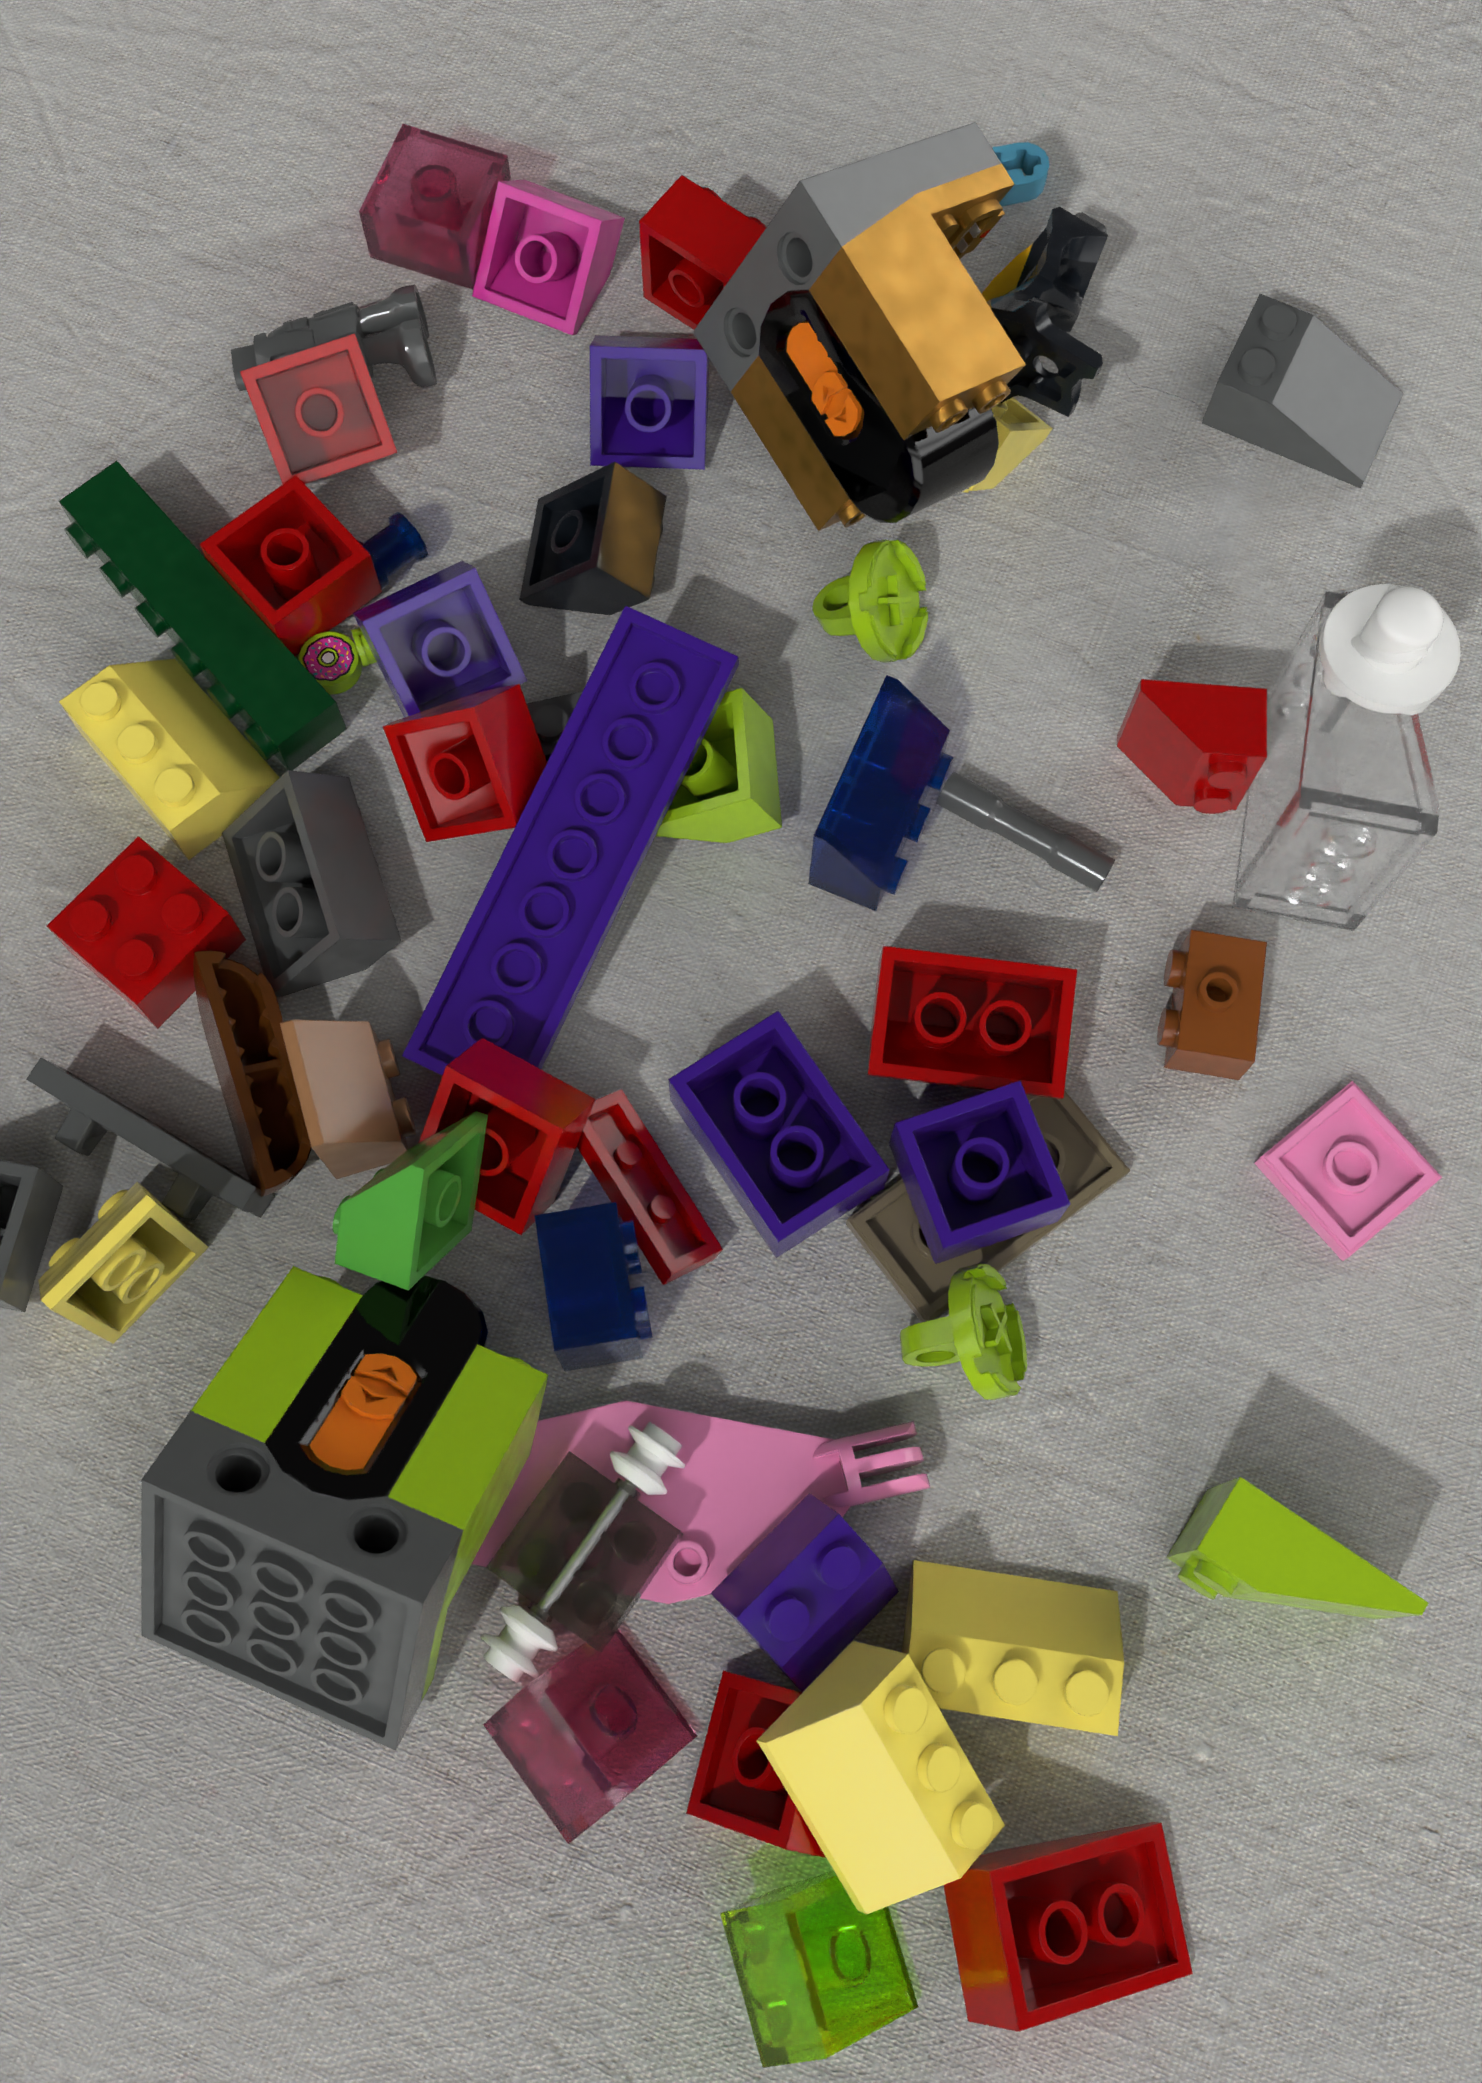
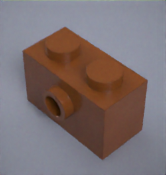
[1157,930,1267,1080]

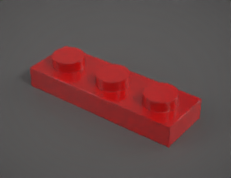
[577,1089,723,1285]

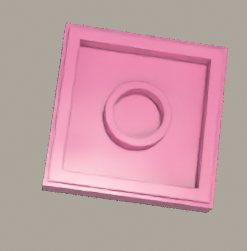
[1254,1081,1442,1261]

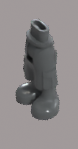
[231,285,437,391]

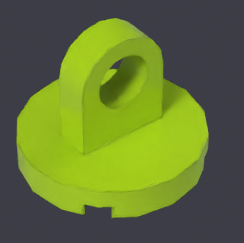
[812,539,928,663]
[899,1263,1027,1400]

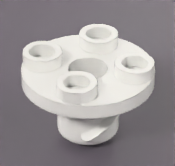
[1319,584,1461,715]

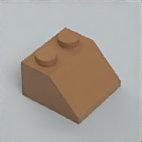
[280,1019,416,1179]

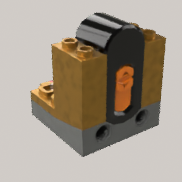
[693,122,1026,531]

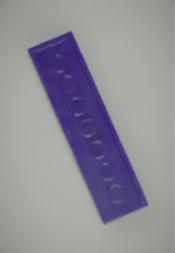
[402,606,739,1076]

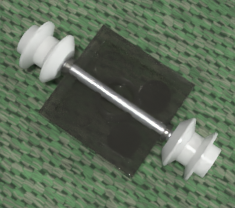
[480,1422,686,1683]

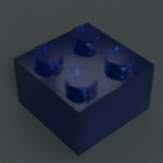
[534,1202,653,1372]

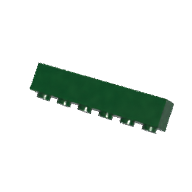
[59,460,347,771]

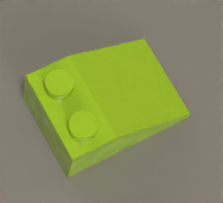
[1166,1477,1429,1619]

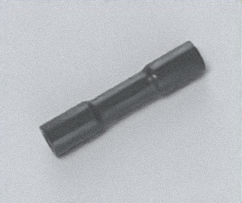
[936,772,1115,892]

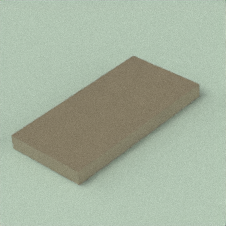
[846,1090,1130,1322]

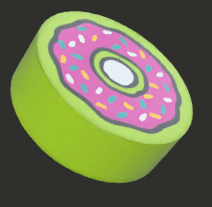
[299,631,362,695]

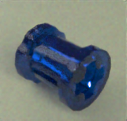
[357,512,428,590]

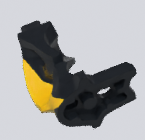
[982,207,1108,417]

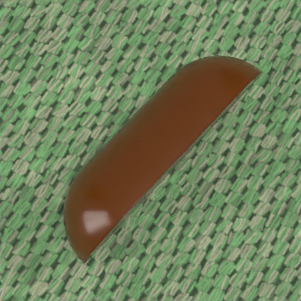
[193,951,311,1197]

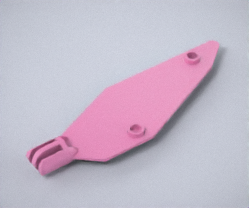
[472,1401,931,1604]

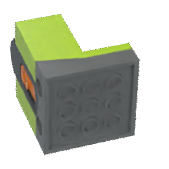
[141,1266,549,1751]

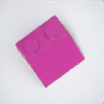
[472,179,625,335]

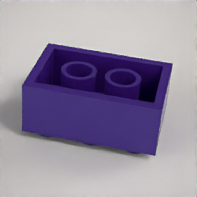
[668,1011,890,1258]

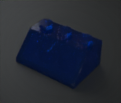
[808,675,954,911]

